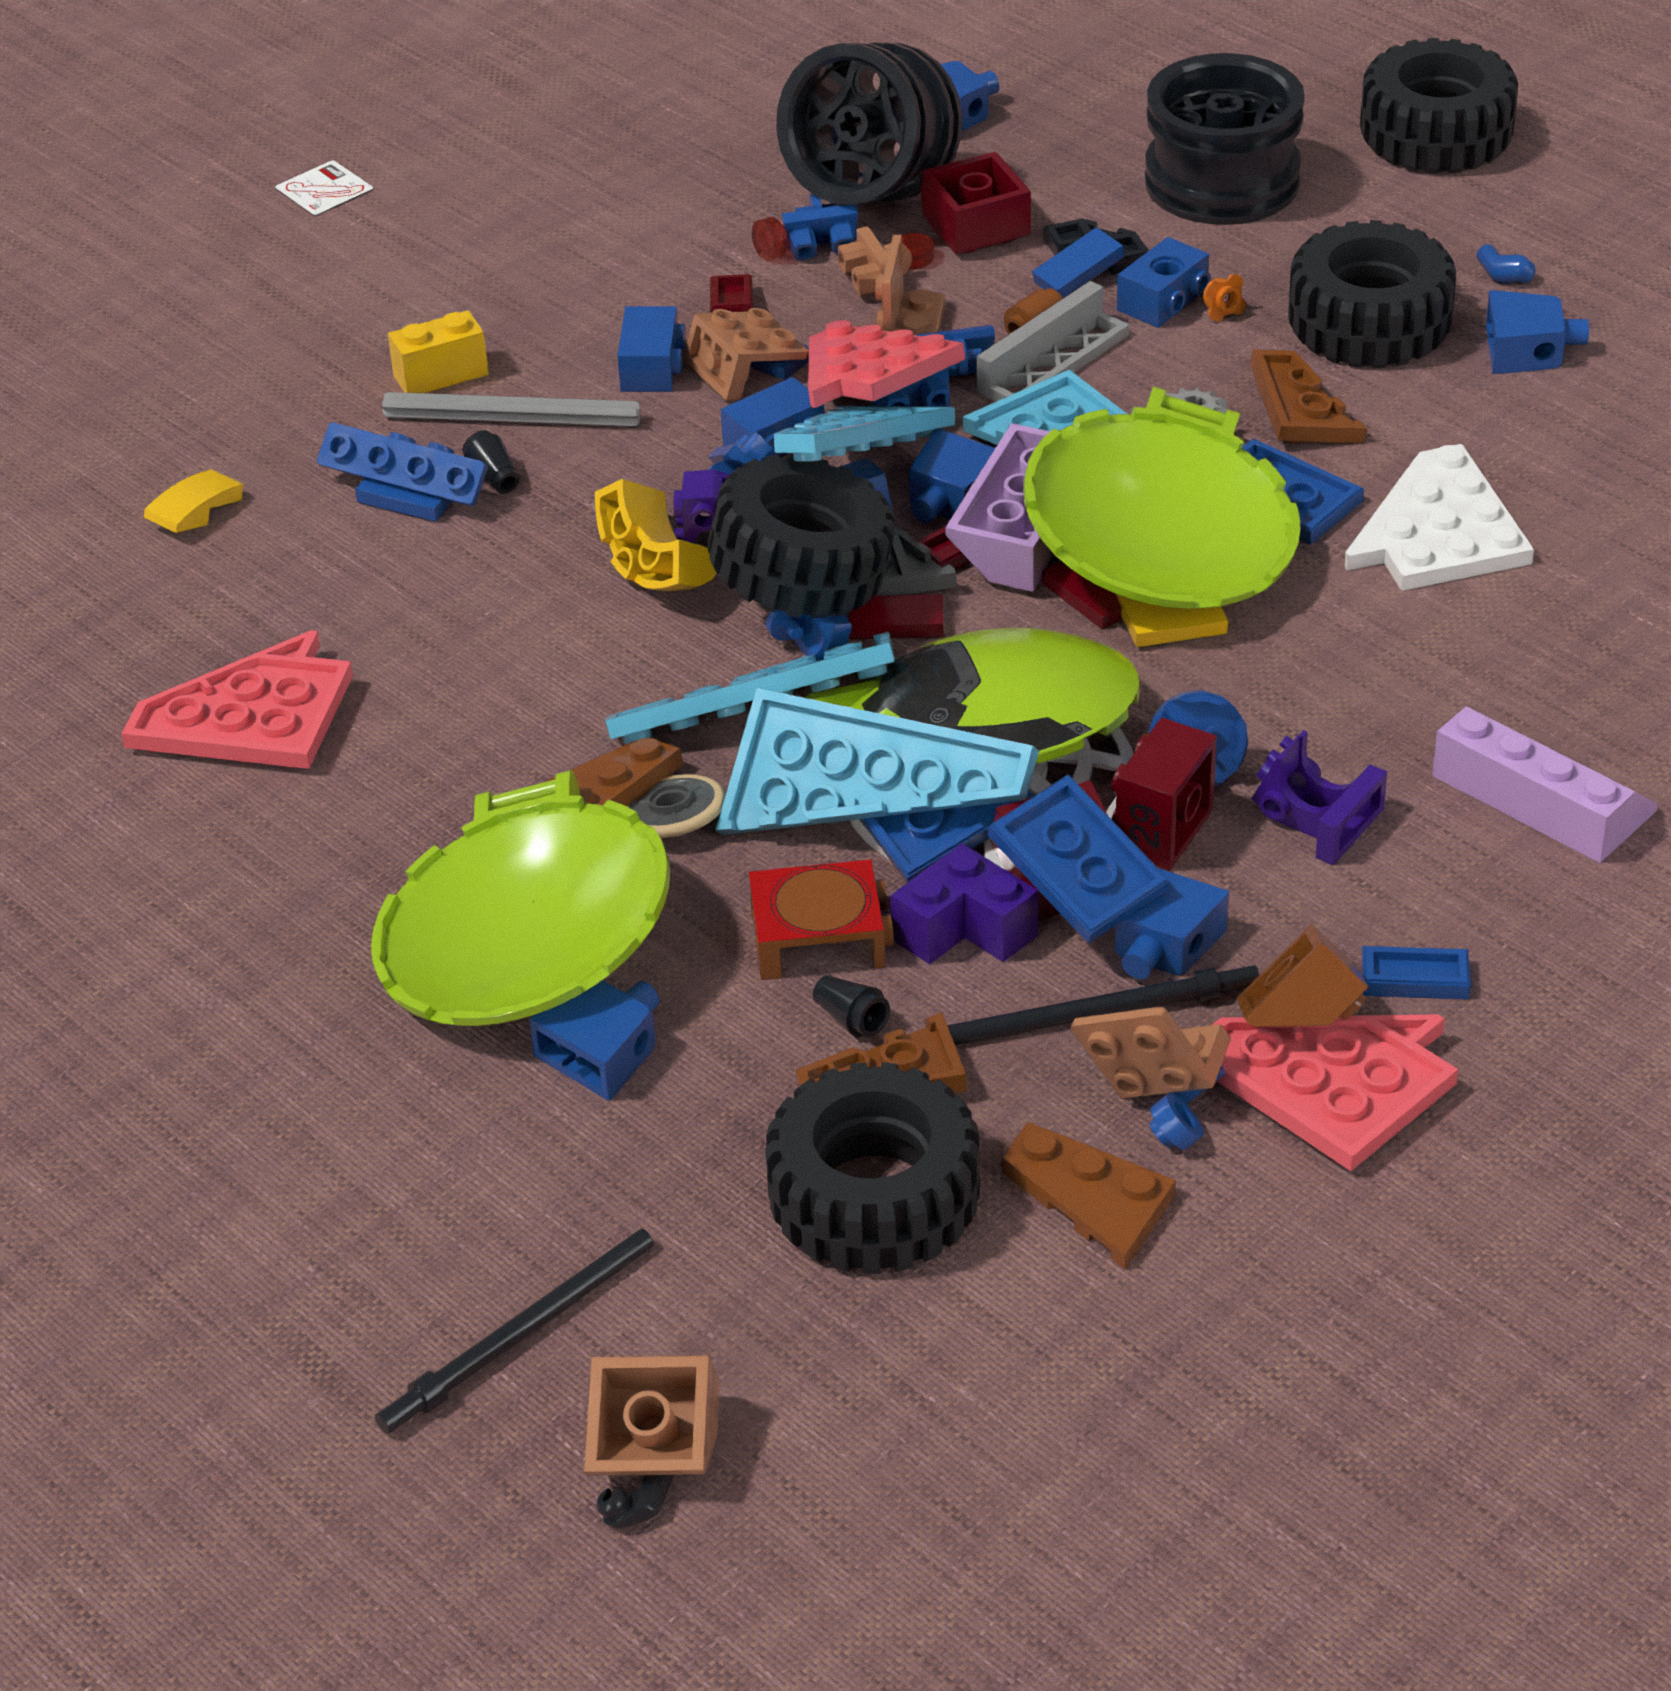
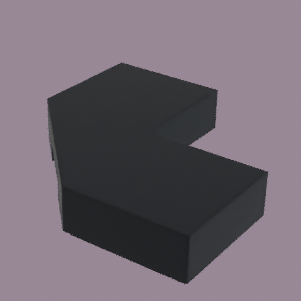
[1043,218,1149,274]

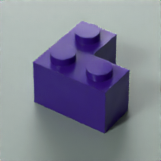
[891,843,1038,965]

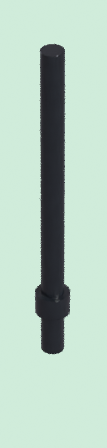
[947,965,1259,1045]
[374,1229,654,1434]

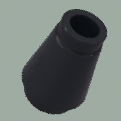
[462,430,520,494]
[813,975,890,1037]

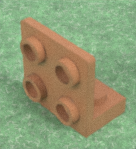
[875,235,946,335]
[683,308,809,401]
[1071,1007,1231,1099]

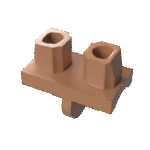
[838,226,912,296]

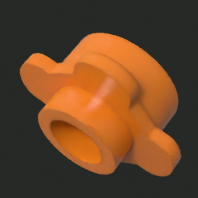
[1203,274,1246,322]

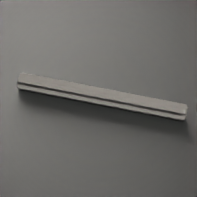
[382,392,641,427]

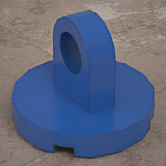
[1148,690,1248,788]

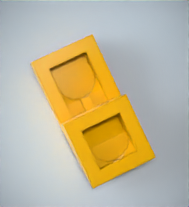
[144,469,244,533]

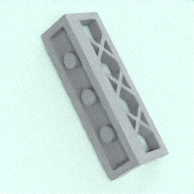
[977,281,1129,402]

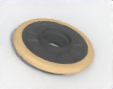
[627,774,725,838]

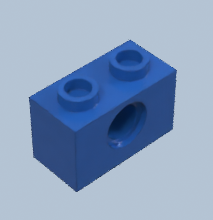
[1117,237,1211,328]

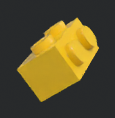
[388,310,489,393]

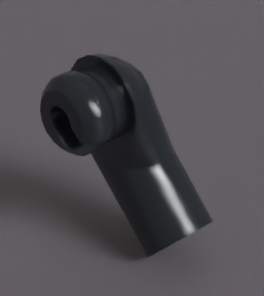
[596,1475,674,1529]

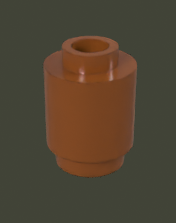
[1004,288,1063,335]

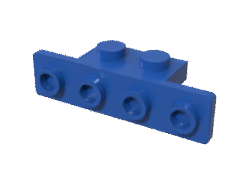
[317,422,488,506]

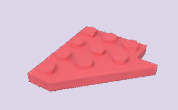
[808,320,965,408]
[121,630,353,769]
[1212,1014,1458,1171]

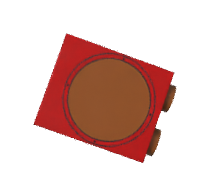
[749,859,894,980]

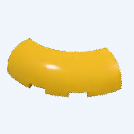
[595,479,716,591]

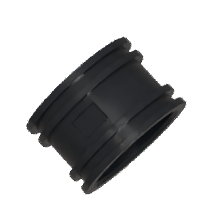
[776,42,962,205]
[1145,53,1305,225]

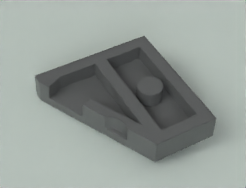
[875,524,956,596]

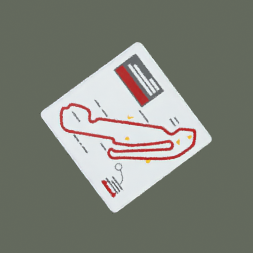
[275,160,373,215]

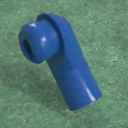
[1476,244,1536,284]

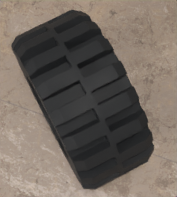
[1360,38,1519,173]
[1288,220,1457,368]
[708,455,896,619]
[765,1062,980,1274]

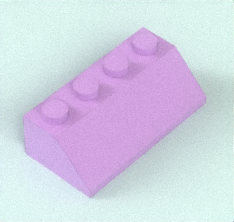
[945,423,1055,592]
[1432,706,1658,863]

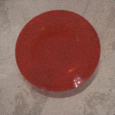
[751,217,788,261]
[902,233,934,269]

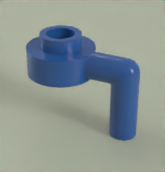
[1150,1065,1226,1150]

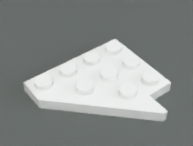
[1345,444,1534,591]

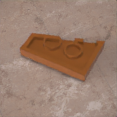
[1250,349,1367,443]
[541,737,684,806]
[796,1012,967,1093]
[1002,1122,1176,1269]

